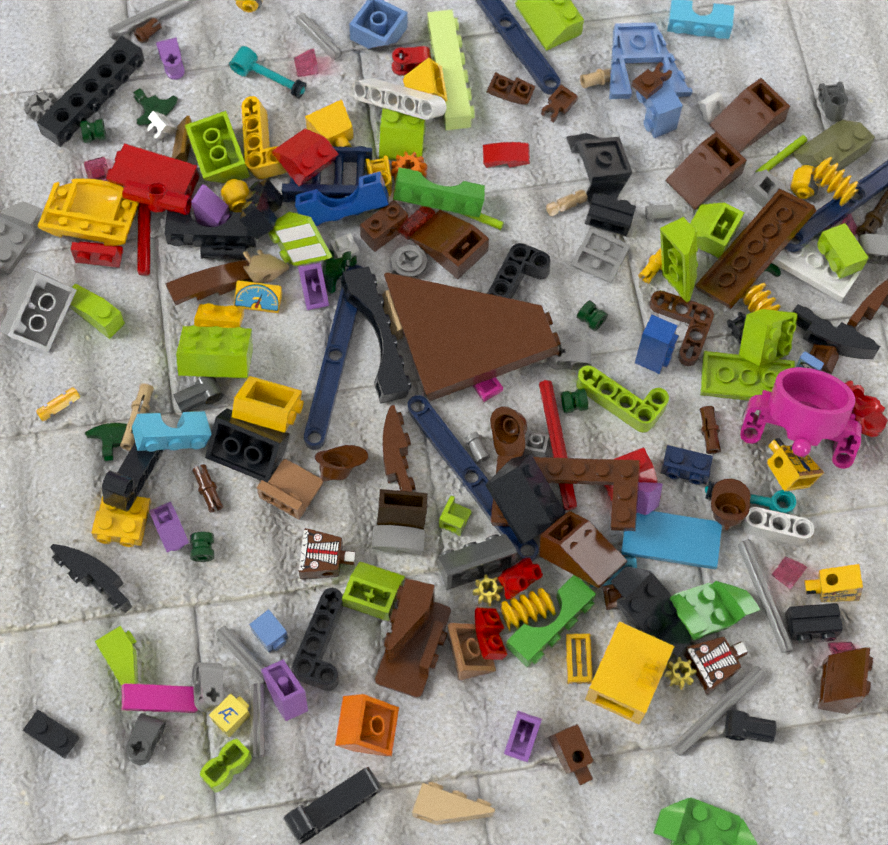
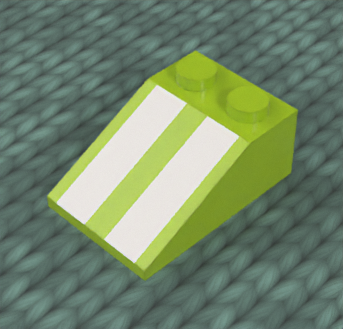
[268,212,333,266]

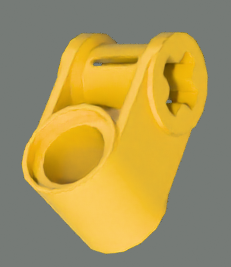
[365,155,392,196]

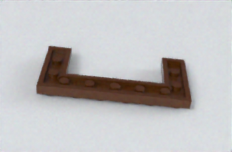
[491,456,640,531]

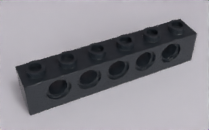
[37,36,145,147]

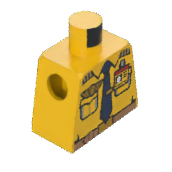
[767,438,824,491]
[804,564,863,602]

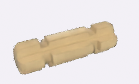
[546,189,587,216]

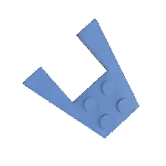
[609,22,693,99]

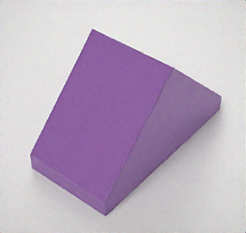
[298,262,329,310]
[637,482,663,515]
[504,711,542,763]

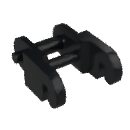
[727,312,746,344]

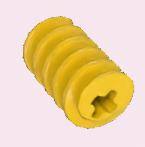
[810,157,859,206]
[741,283,781,313]
[501,588,556,631]

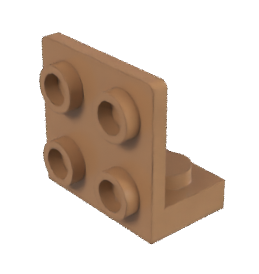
[257,459,323,520]

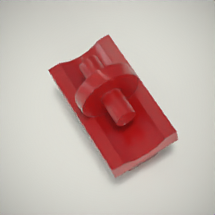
[497,557,543,599]

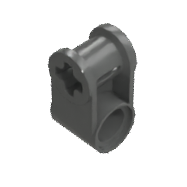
[818,82,848,121]
[126,713,166,765]

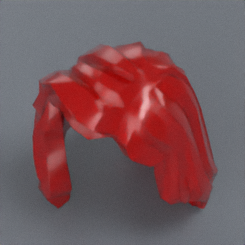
[845,380,888,437]

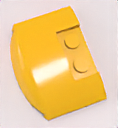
[38,179,139,246]

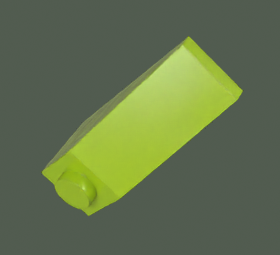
[69,283,125,339]
[95,625,138,686]

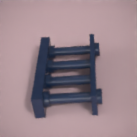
[282,146,373,203]

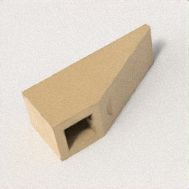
[412,782,495,825]

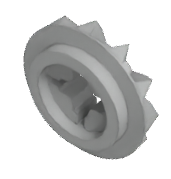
[24,90,58,121]
[391,245,427,277]

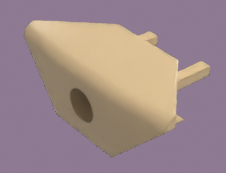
[243,250,289,283]

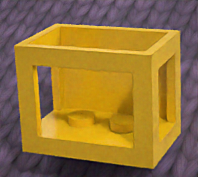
[585,621,674,725]

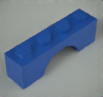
[295,171,389,227]

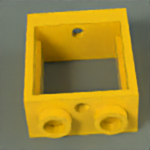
[231,376,304,432]

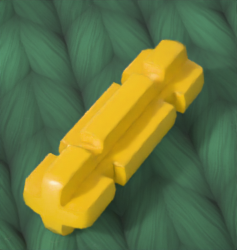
[36,387,80,421]

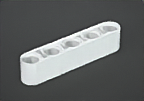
[351,78,446,119]

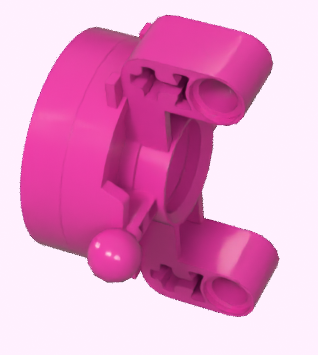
[740,367,862,469]

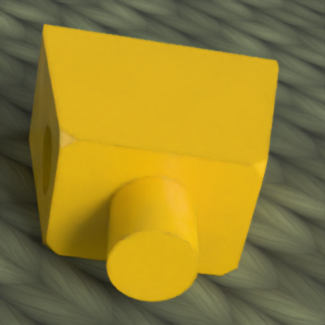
[403,58,448,102]
[305,100,354,147]

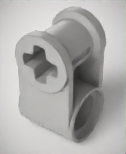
[547,341,591,370]
[192,662,224,713]

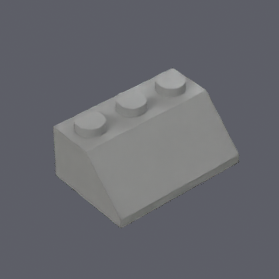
[0,267,76,352]

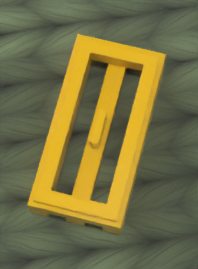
[565,634,593,684]

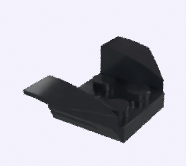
[566,133,632,204]
[611,567,691,657]

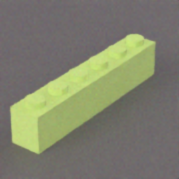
[427,9,475,130]

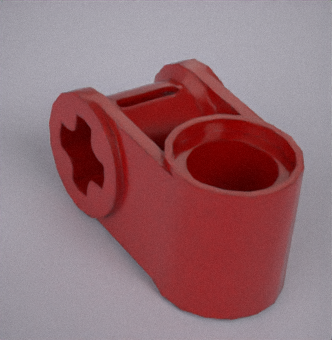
[392,46,432,76]

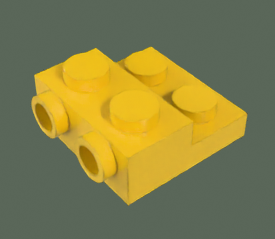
[91,496,151,547]

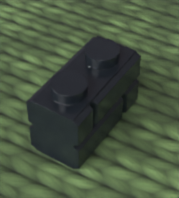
[584,193,636,237]
[785,603,843,644]

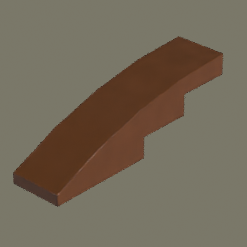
[165,260,253,306]
[847,279,888,328]

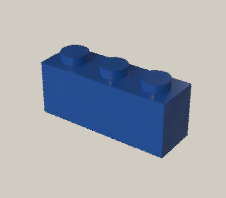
[635,315,679,374]

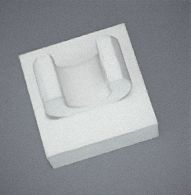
[698,92,725,122]
[147,111,177,140]
[330,233,360,258]

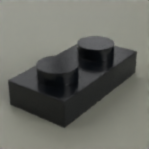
[23,710,80,759]

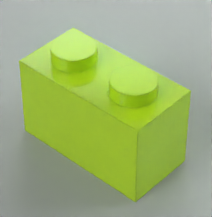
[817,223,869,279]

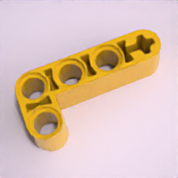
[241,96,287,179]

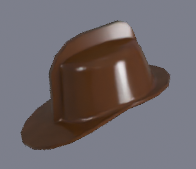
[490,406,528,457]
[315,445,368,481]
[711,479,751,531]

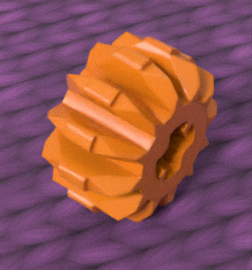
[390,151,427,182]

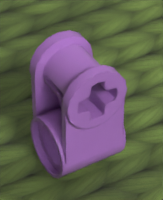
[156,37,185,80]

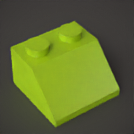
[379,109,426,161]

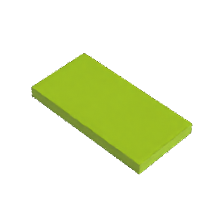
[700,351,795,401]

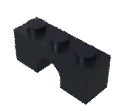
[239,178,284,239]

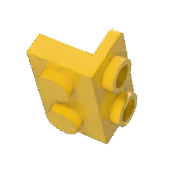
[194,303,244,328]

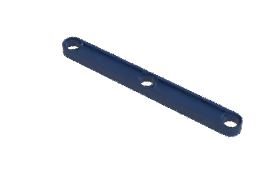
[475,0,560,95]
[785,160,888,252]
[304,265,363,450]
[408,395,539,562]

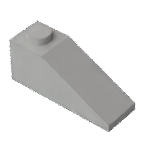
[742,170,793,207]

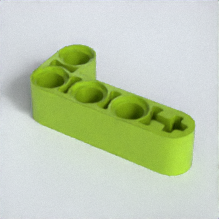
[576,365,669,433]

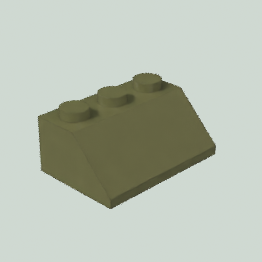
[792,120,875,184]

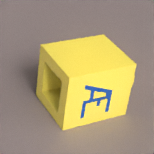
[209,694,250,737]

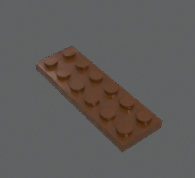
[695,189,816,309]

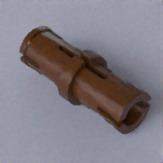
[699,406,721,454]
[192,464,223,513]

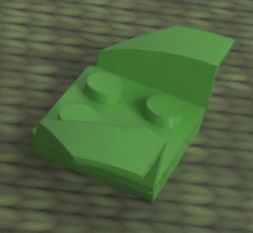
[670,581,761,641]
[653,797,758,845]

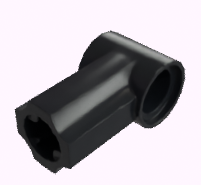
[724,710,777,743]

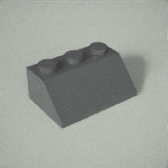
[437,534,517,590]

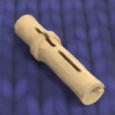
[120,383,154,451]

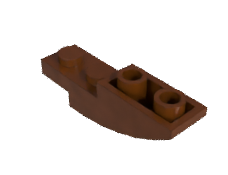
[382,405,416,492]

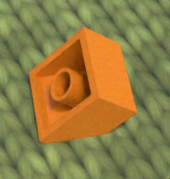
[335,694,399,757]

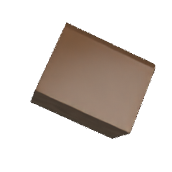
[447,623,496,681]

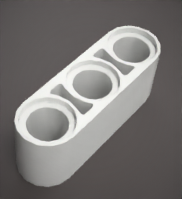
[741,507,814,546]

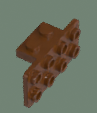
[375,602,451,698]

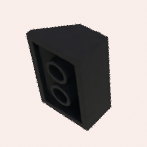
[205,408,290,483]
[485,454,566,544]

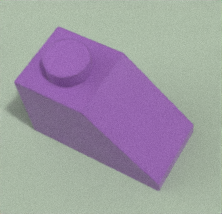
[191,184,231,227]
[149,501,189,552]
[261,659,308,721]

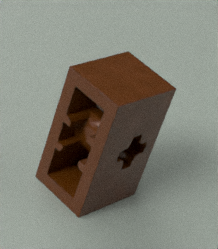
[360,200,409,252]

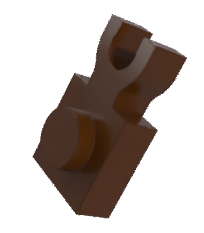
[632,62,672,99]
[541,85,578,123]

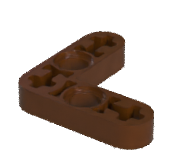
[649,290,714,366]

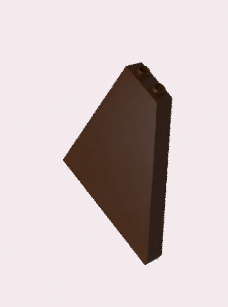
[384,273,561,401]

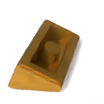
[172,116,192,162]

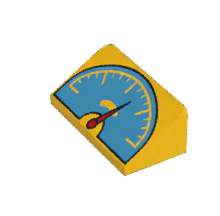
[234,281,283,313]

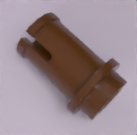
[134,18,162,43]

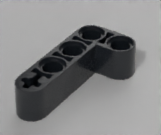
[487,243,551,299]
[102,443,164,512]
[292,588,344,691]
[283,767,383,845]

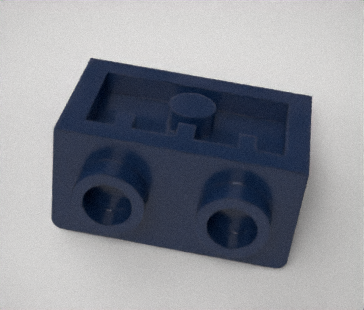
[661,445,713,485]

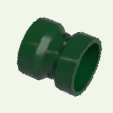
[81,119,106,143]
[576,300,608,332]
[561,388,588,414]
[190,532,215,562]

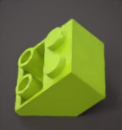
[690,203,745,258]
[739,309,797,366]
[342,561,405,621]

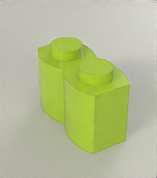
[199,738,252,793]

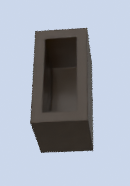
[377,489,428,530]

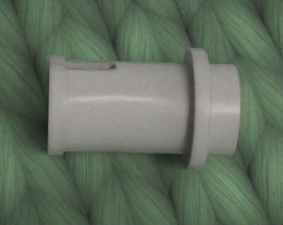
[645,203,674,221]
[465,432,490,463]

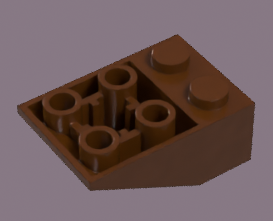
[709,78,790,153]
[665,131,747,210]
[409,210,489,279]
[539,511,627,588]
[384,578,435,663]
[818,647,873,715]

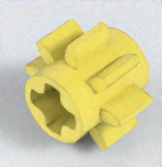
[473,574,503,607]
[664,657,696,690]

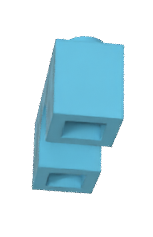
[667,0,734,39]
[132,411,212,452]

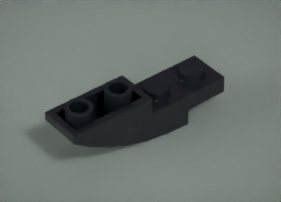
[793,304,881,359]
[50,544,132,613]

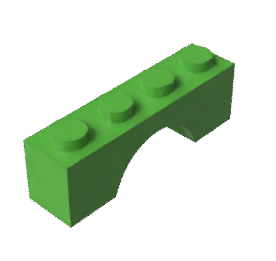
[393,167,485,218]
[506,575,596,667]

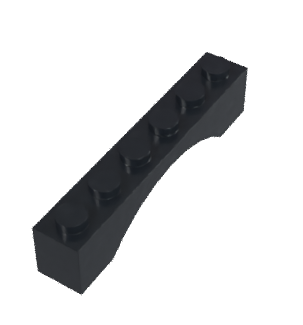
[340,266,411,404]

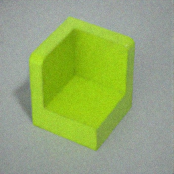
[439,495,471,536]

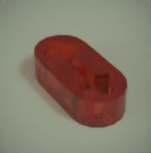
[399,206,435,240]

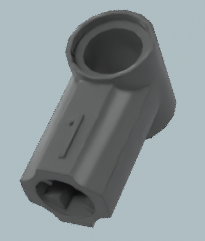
[173,377,224,413]

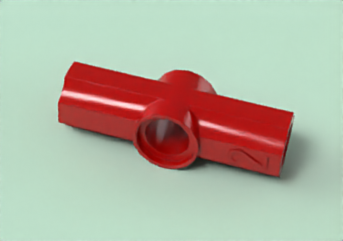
[122,180,192,215]

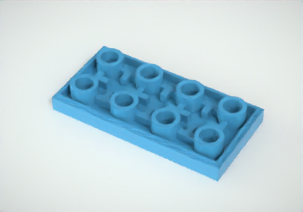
[621,511,722,570]

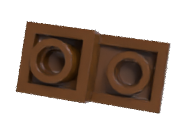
[486,72,536,105]

